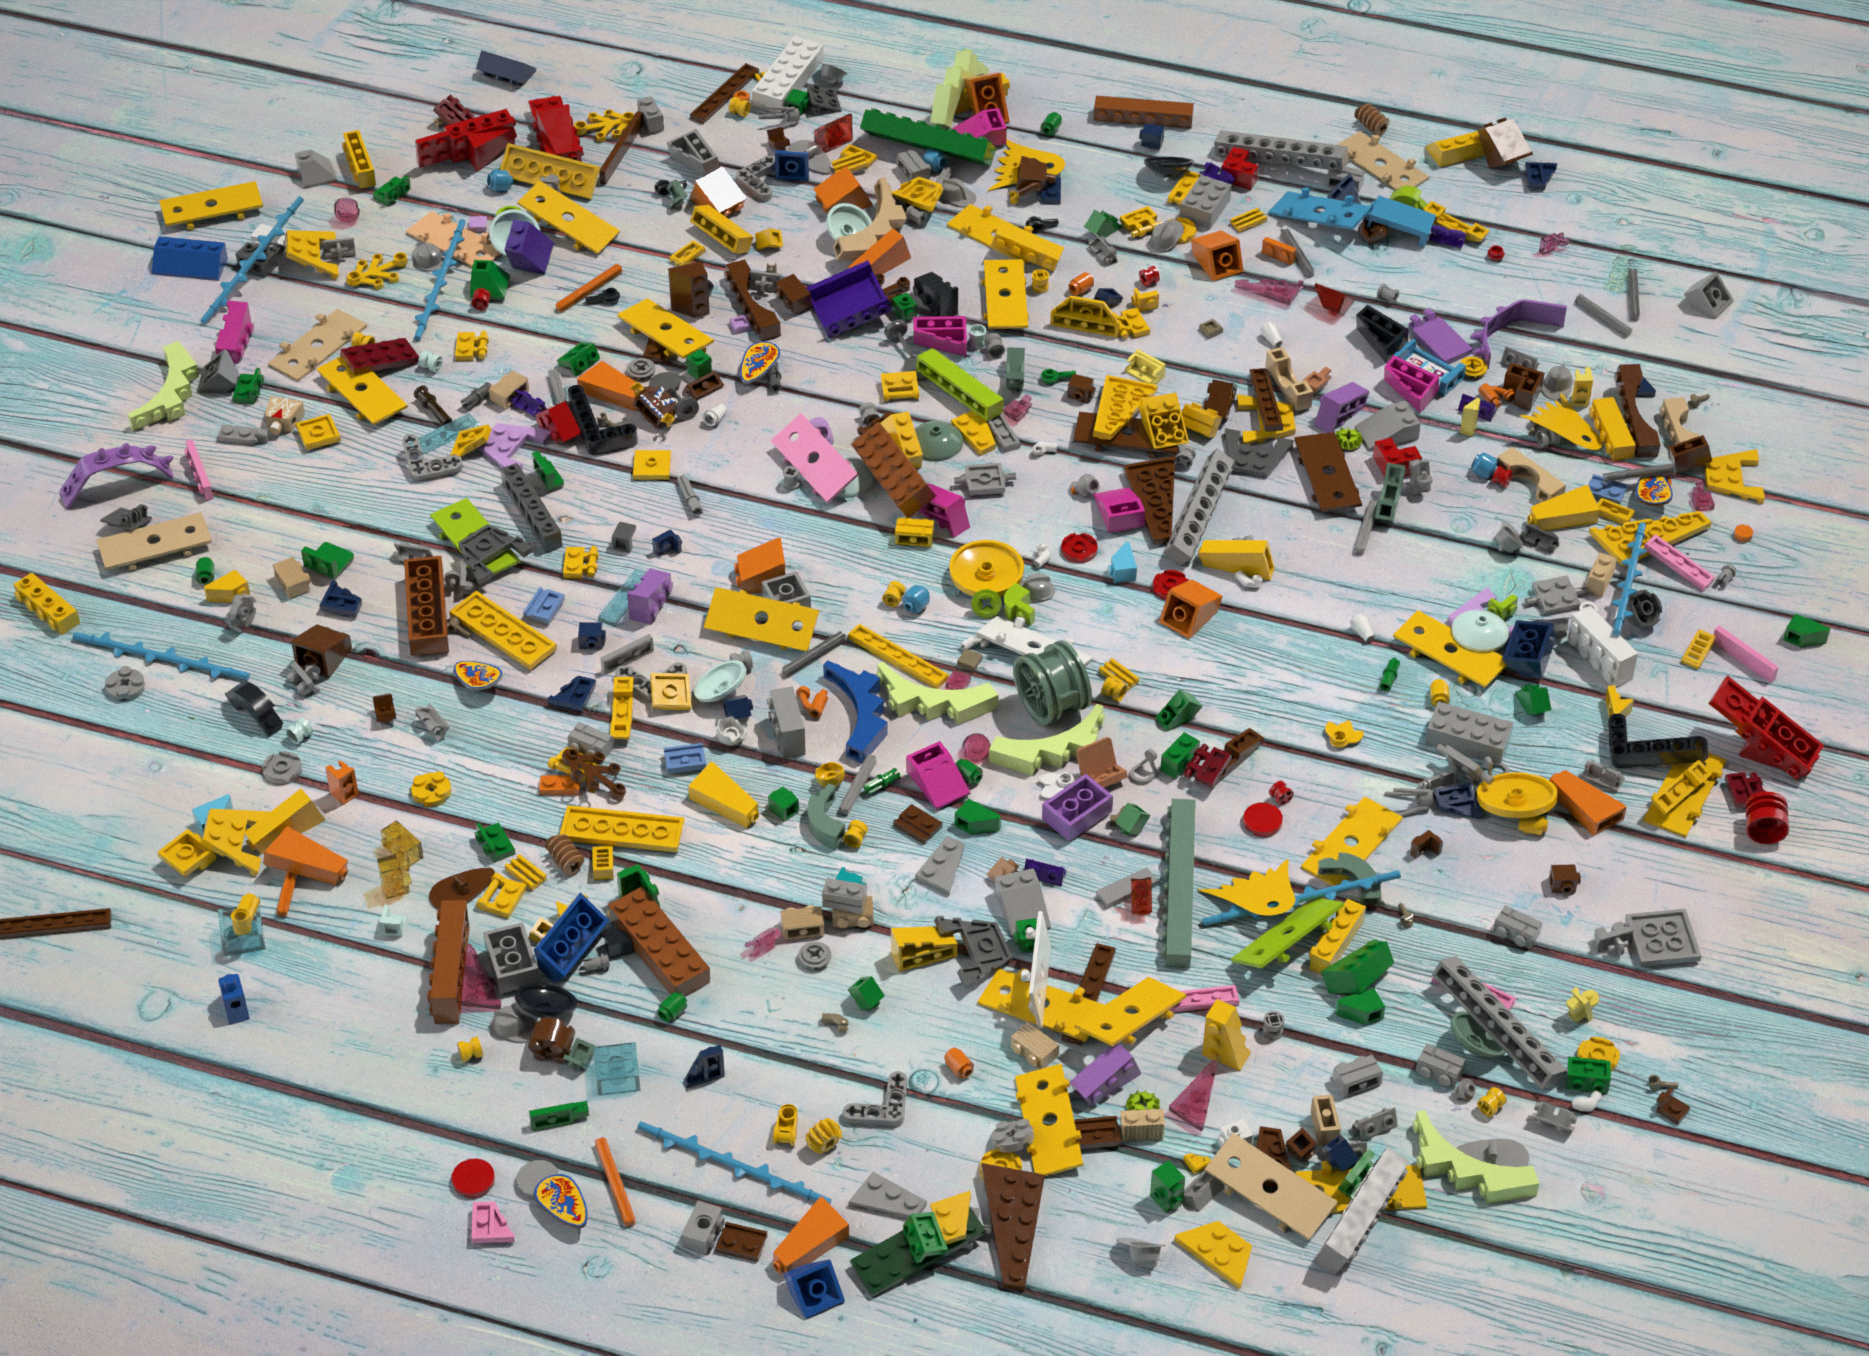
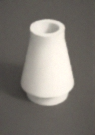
[1260,322,1283,348]
[703,404,727,426]
[1350,614,1375,642]

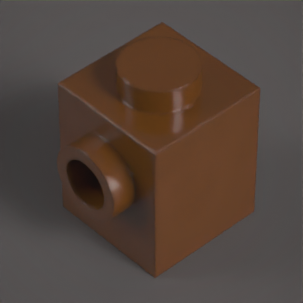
[1067,374,1096,403]
[1549,864,1581,894]
[1285,1127,1317,1163]

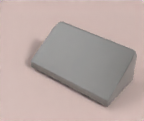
[1183,1170,1226,1211]

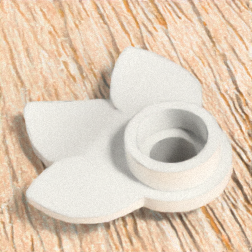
[1039,772,1075,799]

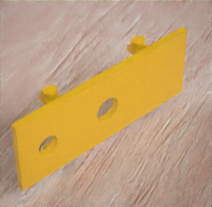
[517,180,620,254]
[159,181,263,230]
[947,204,1033,265]
[981,259,1029,329]
[617,298,714,359]
[316,356,408,425]
[703,587,819,652]
[1393,610,1507,688]
[1643,753,1727,838]
[1301,796,1403,886]
[977,968,1104,1042]
[1074,977,1187,1046]
[1015,1063,1084,1176]
[1295,1161,1427,1214]

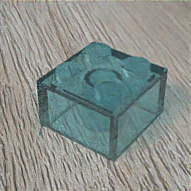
[218,906,266,956]
[593,1042,641,1096]

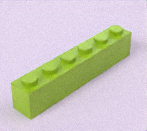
[916,348,1004,421]

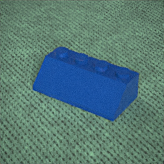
[152,236,228,281]
[534,892,610,983]

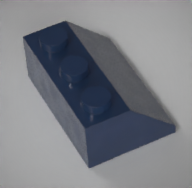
[476,50,537,85]
[1502,620,1556,679]

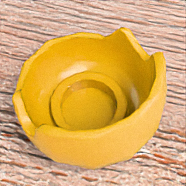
[814,762,845,788]

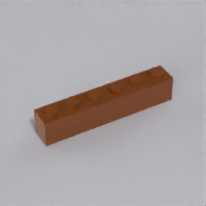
[1093,95,1194,128]

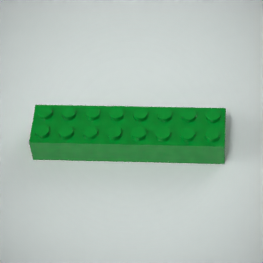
[860,108,996,167]

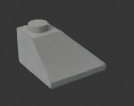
[295,150,337,189]
[1684,271,1734,319]

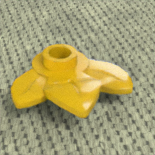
[1325,720,1364,748]

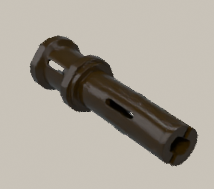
[413,385,453,428]

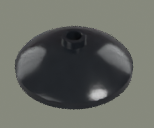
[1144,156,1194,178]
[515,984,577,1018]

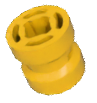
[728,97,751,117]
[1032,269,1049,293]
[351,332,375,347]
[882,581,906,607]
[1101,677,1127,702]
[843,820,868,848]
[457,1036,483,1063]
[1477,1087,1507,1117]

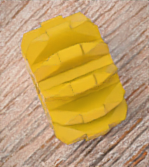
[805,1118,843,1154]

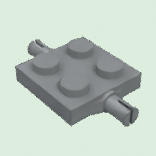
[954,463,1016,496]
[1524,576,1587,615]
[1436,744,1494,785]

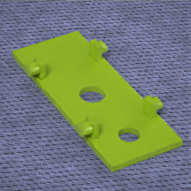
[430,498,520,575]
[1231,898,1345,968]

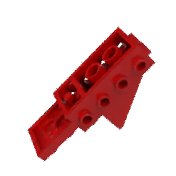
[528,95,584,162]
[415,108,517,172]
[1708,676,1824,781]

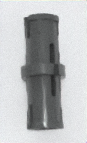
[767,362,782,392]
[461,382,491,410]

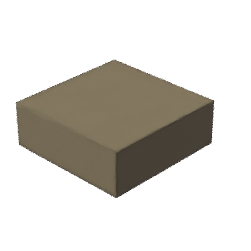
[1199,319,1223,339]
[957,649,983,672]

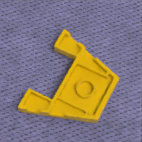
[285,230,339,280]
[1236,394,1296,445]
[1704,449,1765,504]
[201,809,269,876]

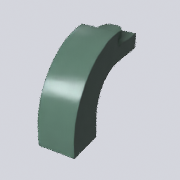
[1006,347,1025,388]
[1375,463,1406,521]
[807,783,845,850]
[1317,852,1382,905]

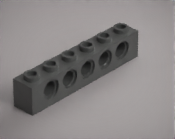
[500,463,563,552]

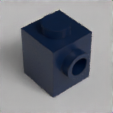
[1139,123,1165,149]
[578,622,606,649]
[722,695,753,720]
[1323,1135,1359,1172]

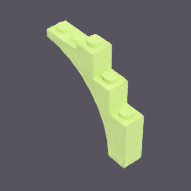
[930,49,989,127]
[127,341,199,431]
[876,662,998,725]
[989,704,1106,776]
[1412,1110,1540,1204]

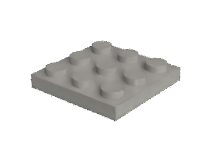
[1625,909,1702,967]

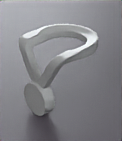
[1130,749,1158,784]
[1482,756,1509,777]

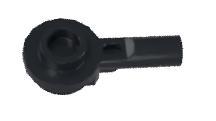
[654,180,687,195]
[1025,216,1059,231]
[585,288,620,304]

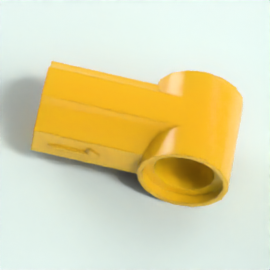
[231,893,260,935]

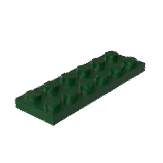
[850,1206,986,1298]

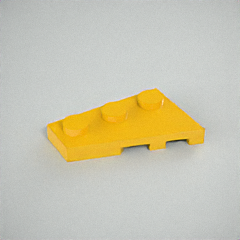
[951,410,996,456]

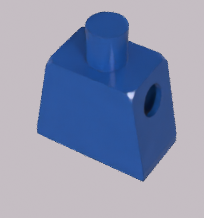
[218,974,250,1025]

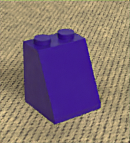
[504,219,554,274]

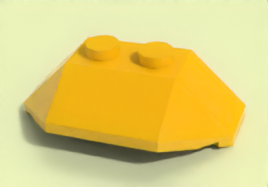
[1050,295,1119,338]

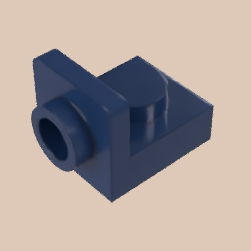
[1093,288,1123,306]
[652,529,682,556]

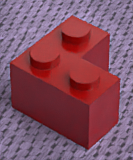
[1221,147,1259,190]
[535,401,581,444]
[1373,437,1422,477]

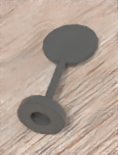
[884,319,928,380]
[650,372,699,421]

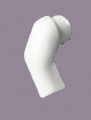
[1032,441,1058,456]
[1033,543,1051,568]
[1235,570,1263,588]
[960,635,990,650]
[1572,1091,1602,1112]

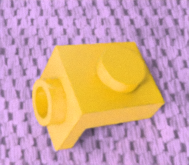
[1131,288,1159,312]

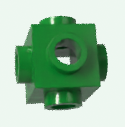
[1013,918,1037,953]

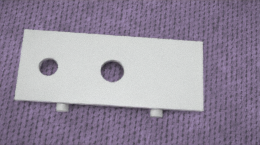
[976,616,1093,666]
[1021,911,1051,1029]

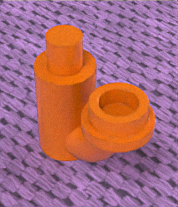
[1478,383,1516,408]
[796,686,828,718]

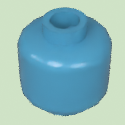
[923,149,947,172]
[487,170,513,192]
[1471,452,1498,479]
[902,585,930,613]

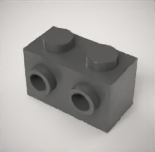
[236,242,278,277]

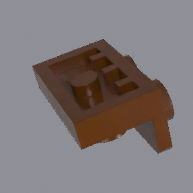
[1360,215,1388,245]

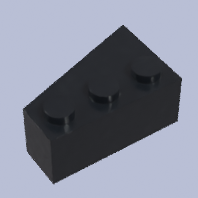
[913,272,958,317]
[1356,305,1408,363]

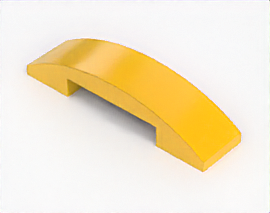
[1423,201,1490,242]
[610,677,634,739]
[1651,759,1712,815]

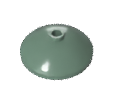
[915,421,963,461]
[1450,1011,1505,1059]

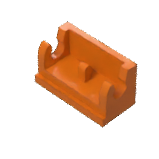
[325,761,359,805]

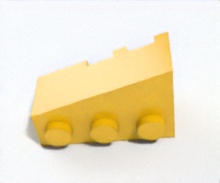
[891,926,957,972]
[1202,999,1251,1071]

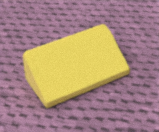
[1460,398,1480,436]

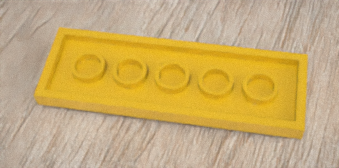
[500,143,601,200]
[449,591,557,670]
[559,805,685,853]

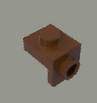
[767,127,791,151]
[373,693,397,723]
[1410,830,1443,859]

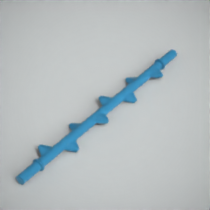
[200,196,304,324]
[414,219,466,341]
[1612,522,1647,636]
[72,632,250,680]
[1202,870,1401,926]
[637,1121,832,1204]

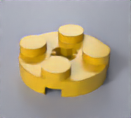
[411,771,451,807]

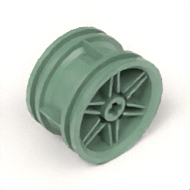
[1013,640,1092,726]

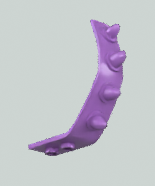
[1470,299,1567,368]
[59,443,174,509]

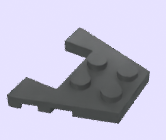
[1224,428,1294,479]
[458,524,537,585]
[934,916,1013,989]

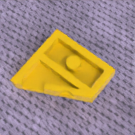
[450,424,492,457]
[930,1190,971,1245]

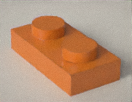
[1262,237,1296,265]
[539,775,580,795]

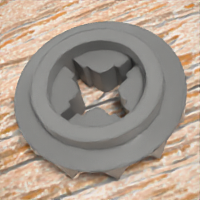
[627,358,655,380]
[798,942,831,970]

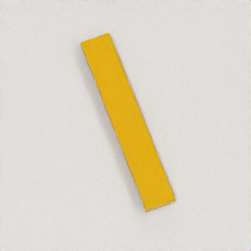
[847,624,949,689]

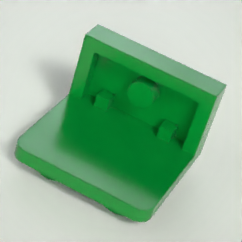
[301,542,354,579]
[617,864,660,907]

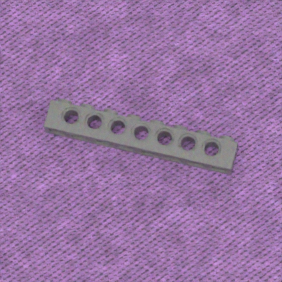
[1214,130,1348,172]
[1163,448,1234,566]
[1432,956,1567,1090]

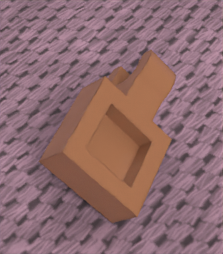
[1303,367,1332,393]

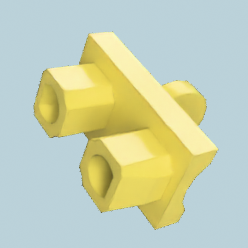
[1566,987,1599,1023]

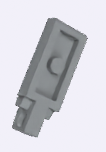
[217,424,269,446]

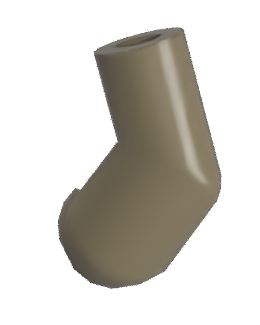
[822,1013,849,1032]

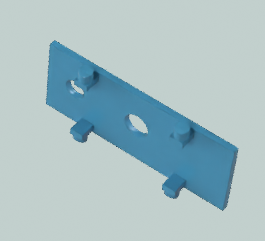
[1268,187,1372,230]

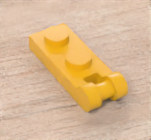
[1167,170,1201,206]

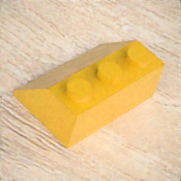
[1425,131,1485,167]
[880,411,923,468]

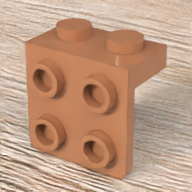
[1076,737,1128,788]

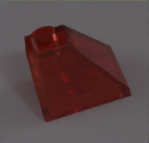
[814,113,853,153]
[1314,283,1355,317]

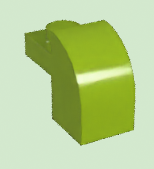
[1389,185,1428,210]
[1004,582,1035,626]

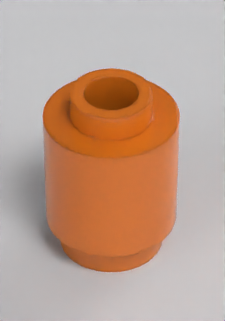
[1068,272,1094,295]
[944,1047,974,1078]

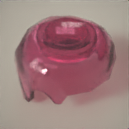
[334,198,360,223]
[961,733,991,761]

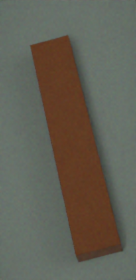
[690,63,759,124]
[599,111,643,185]
[1249,368,1283,432]
[0,908,112,939]
[1061,943,1116,1046]

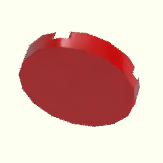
[1061,533,1098,563]
[1153,570,1189,600]
[1243,802,1283,837]
[452,1158,495,1198]

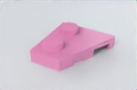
[471,1201,515,1244]

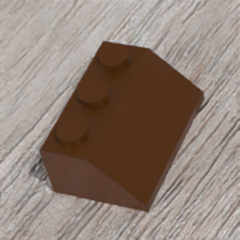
[668,261,710,317]

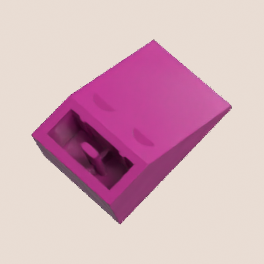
[951,108,1007,146]
[1093,487,1145,533]
[906,741,970,810]

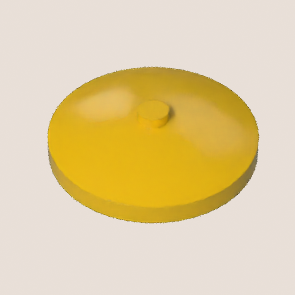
[949,540,1024,596]
[1477,772,1557,818]

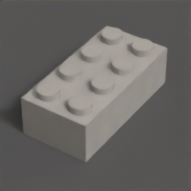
[1425,701,1514,763]

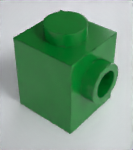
[785,89,810,116]
[892,292,917,322]
[686,349,712,380]
[768,786,799,822]
[1115,803,1151,835]
[847,976,885,1010]

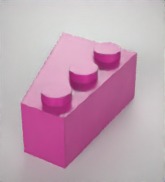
[215,300,254,363]
[913,316,967,357]
[1384,355,1439,413]
[918,482,970,538]

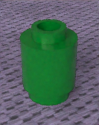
[1040,112,1062,136]
[195,557,215,584]
[955,759,983,785]
[657,992,687,1023]

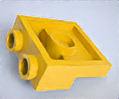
[157,829,217,877]

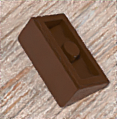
[684,371,724,400]

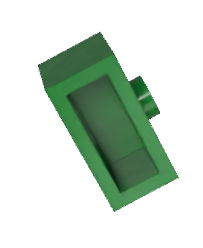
[1160,732,1200,779]
[1150,1160,1185,1213]

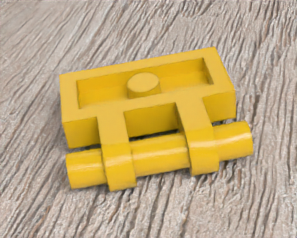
[1119,206,1162,238]
[1112,307,1150,339]
[455,331,489,361]
[563,546,599,579]

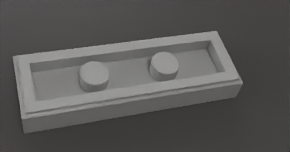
[987,414,1021,452]
[600,634,654,674]
[1096,867,1158,909]

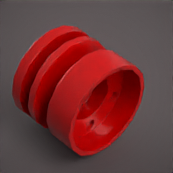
[1745,791,1789,844]

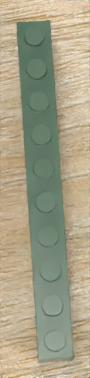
[1162,798,1196,968]

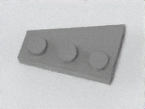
[915,836,964,896]
[849,1172,927,1219]

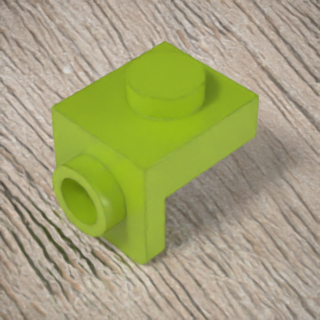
[1487,594,1518,620]

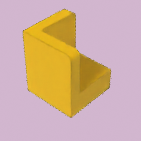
[755,228,783,250]

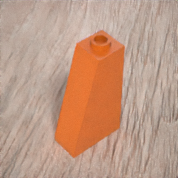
[848,228,911,275]
[577,361,638,411]
[1549,770,1627,836]
[263,826,349,885]
[773,1196,849,1274]

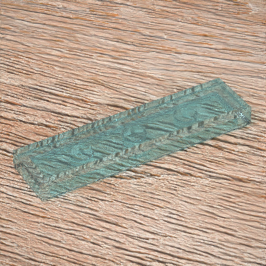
[409,413,479,457]
[598,569,646,627]

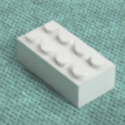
[1567,606,1638,687]

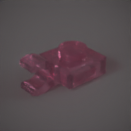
[1539,232,1570,255]
[1003,394,1032,422]
[1691,480,1715,511]
[946,671,971,690]
[744,928,781,957]

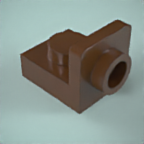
[1656,1087,1691,1125]

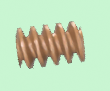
[1354,103,1390,137]
[545,834,584,877]

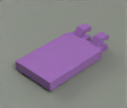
[1408,308,1473,364]

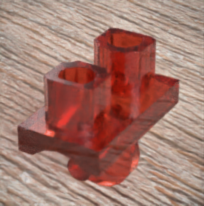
[1130,877,1152,915]

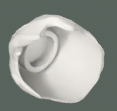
[716,716,748,746]

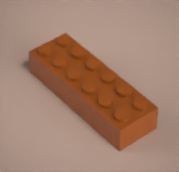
[851,422,937,518]
[404,556,449,656]
[608,886,710,996]
[427,900,470,1024]

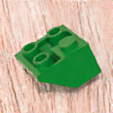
[470,259,510,300]

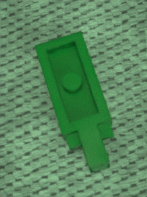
[529,1101,589,1131]

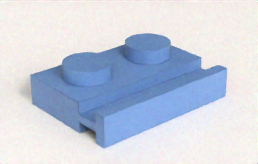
[1588,474,1628,505]
[523,587,565,624]
[664,743,706,774]

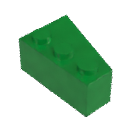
[1321,940,1394,993]

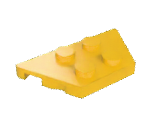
[890,177,943,212]
[1174,1221,1252,1289]

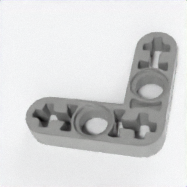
[736,156,775,202]
[402,434,463,481]
[616,662,687,703]
[843,1071,907,1127]

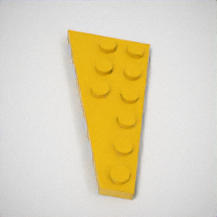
[1093,375,1158,440]
[1589,511,1712,567]

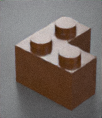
[1503,363,1545,410]
[1203,379,1238,419]

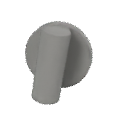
[1451,1079,1476,1100]

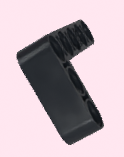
[568,385,638,456]
[1608,713,1709,768]

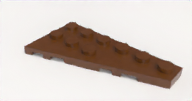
[1123,456,1175,545]
[981,1163,1045,1291]

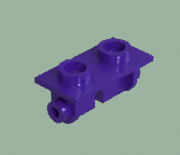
[1199,162,1235,188]
[1429,225,1466,248]
[511,389,547,418]
[1458,394,1497,422]
[1024,858,1067,886]

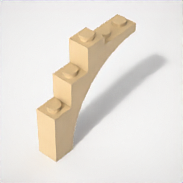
[833,177,906,261]

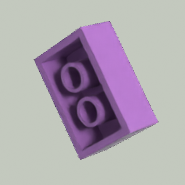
[1042,774,1113,841]

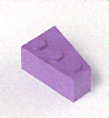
[1314,382,1370,433]
[627,568,673,624]
[1070,1043,1141,1107]

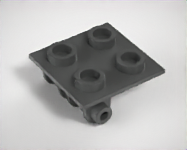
[806,83,842,114]
[100,504,152,531]

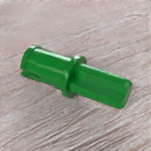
[1379,657,1400,691]
[863,768,901,794]

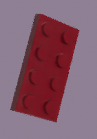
[340,338,419,374]

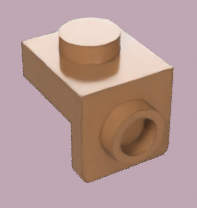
[986,857,1019,882]

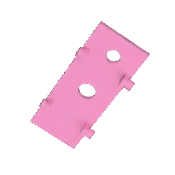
[771,413,859,503]

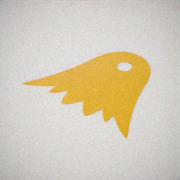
[987,140,1065,191]
[1519,392,1603,450]
[1198,859,1295,916]

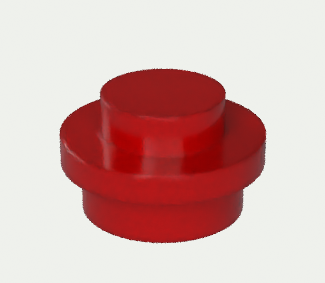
[1487,245,1505,261]

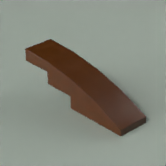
[1211,728,1264,788]

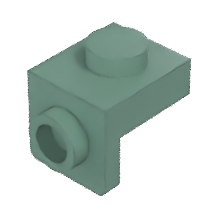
[666,179,688,208]
[563,1038,597,1070]

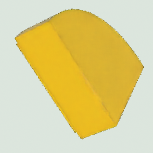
[1183,1153,1211,1175]

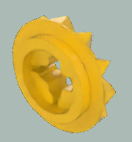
[1460,357,1487,378]

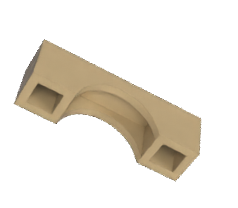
[1265,347,1313,412]
[1659,397,1700,445]
[1497,447,1566,502]

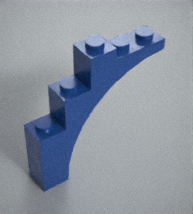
[823,660,888,764]

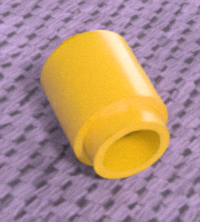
[1430,679,1450,707]
[1518,815,1548,835]

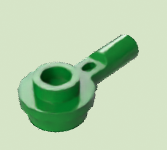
[1041,369,1076,385]

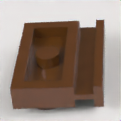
[643,337,671,364]
[893,804,942,845]
[1074,1115,1121,1149]
[716,1222,768,1262]

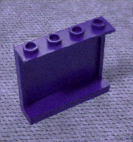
[806,260,892,339]

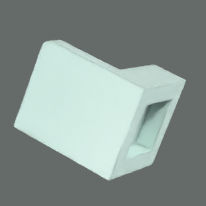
[380,904,407,937]

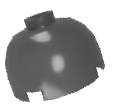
[1626,589,1662,628]

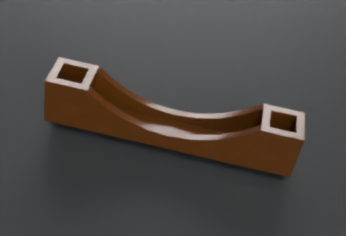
[724,259,781,341]
[1614,364,1661,458]

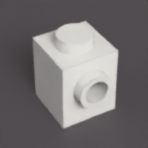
[1218,1119,1253,1147]

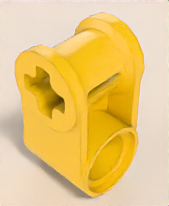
[773,1104,798,1146]

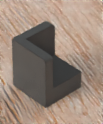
[612,521,636,553]

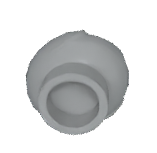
[1070,474,1099,496]

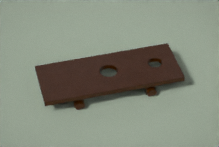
[1073,412,1179,458]
[1294,432,1362,512]

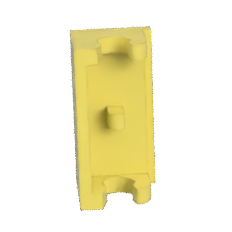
[1125,349,1166,385]
[1570,367,1593,407]

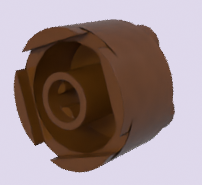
[528,1017,575,1064]

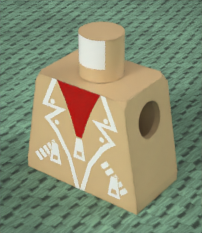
[265,396,305,435]

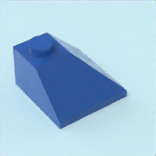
[775,151,809,181]
[783,1259,845,1318]

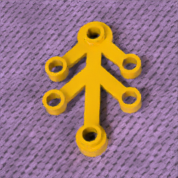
[574,109,635,143]
[346,252,408,290]

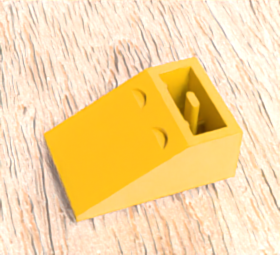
[1138,393,1189,450]

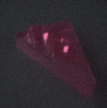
[1235,279,1304,306]
[461,944,501,1009]
[1169,1059,1217,1132]

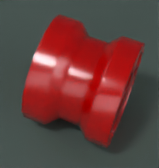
[1139,266,1160,286]
[471,288,491,311]
[1492,466,1513,488]
[1269,780,1294,806]

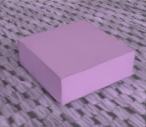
[469,216,487,232]
[729,315,751,334]

